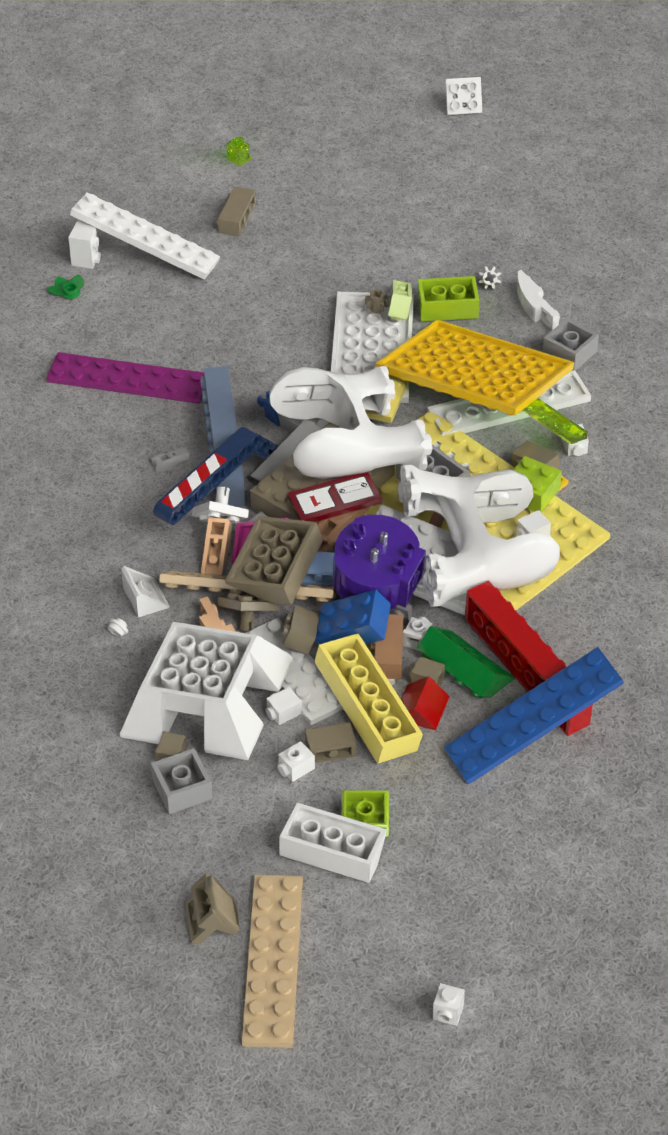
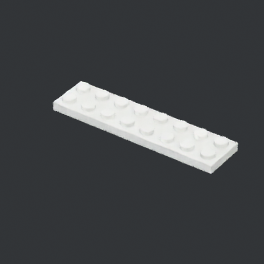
[70,193,220,280]
[427,370,591,436]

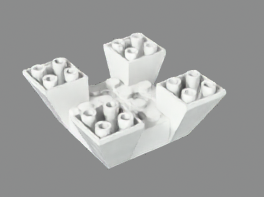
[120,622,293,760]

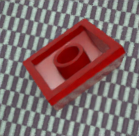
[401,676,450,731]

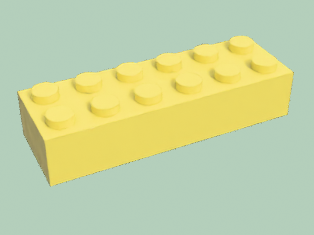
[315,634,423,764]

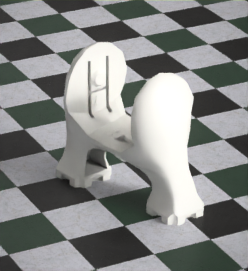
[269,366,432,479]
[397,465,560,607]

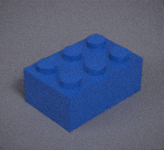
[315,590,391,645]

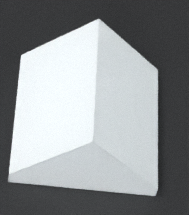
[121,566,170,618]

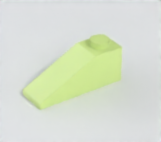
[388,280,412,321]

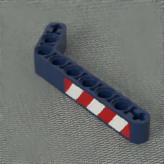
[153,427,279,525]

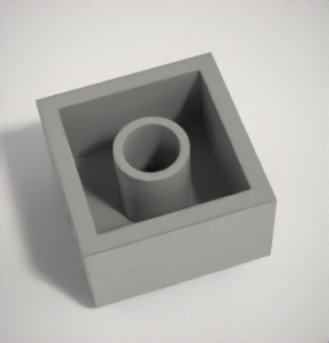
[543,318,599,371]
[151,748,213,814]

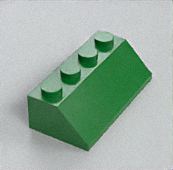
[417,626,515,699]

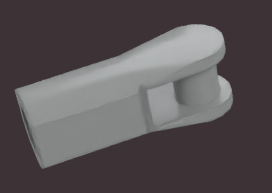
[151,447,190,472]

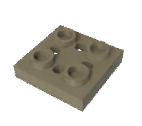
[218,593,279,631]

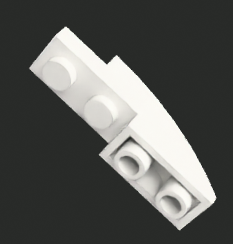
[517,270,560,330]

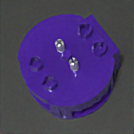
[332,514,426,610]

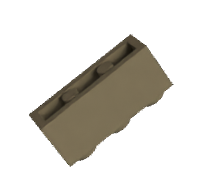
[216,186,256,236]

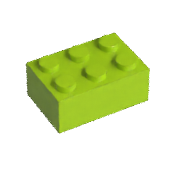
[417,276,479,322]

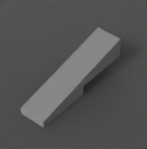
[251,419,322,483]

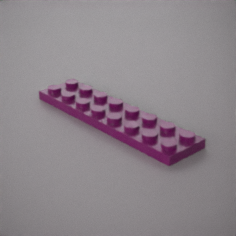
[46,352,205,404]

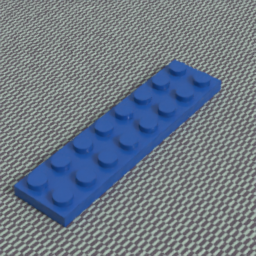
[444,647,624,784]

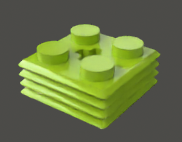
[341,790,389,837]

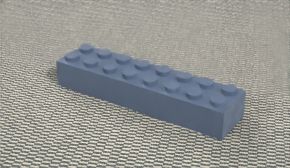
[201,366,245,507]

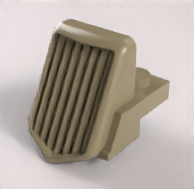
[184,873,239,944]

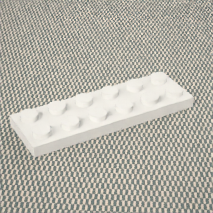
[246,617,343,725]

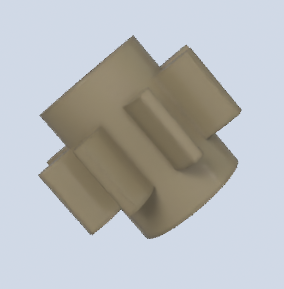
[365,289,389,314]

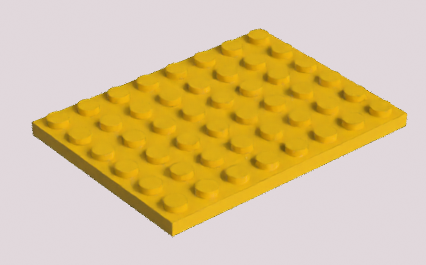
[375,320,574,416]

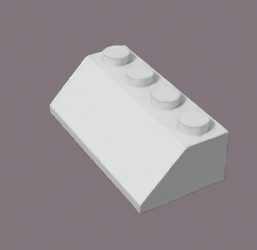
[279,803,387,883]

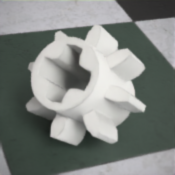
[478,267,501,289]

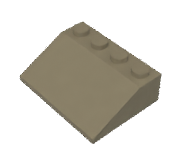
[225,516,323,605]

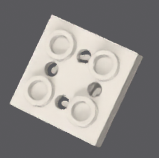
[445,77,482,115]
[192,487,249,524]

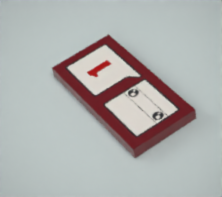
[288,472,382,522]

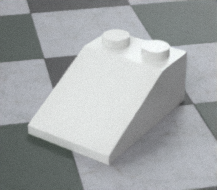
[68,219,101,269]

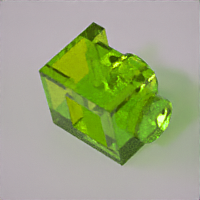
[226,137,252,167]

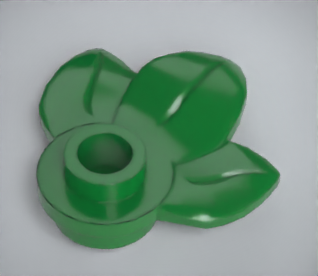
[47,274,84,299]

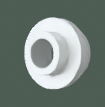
[107,618,129,638]

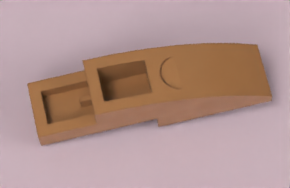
[317,507,370,552]

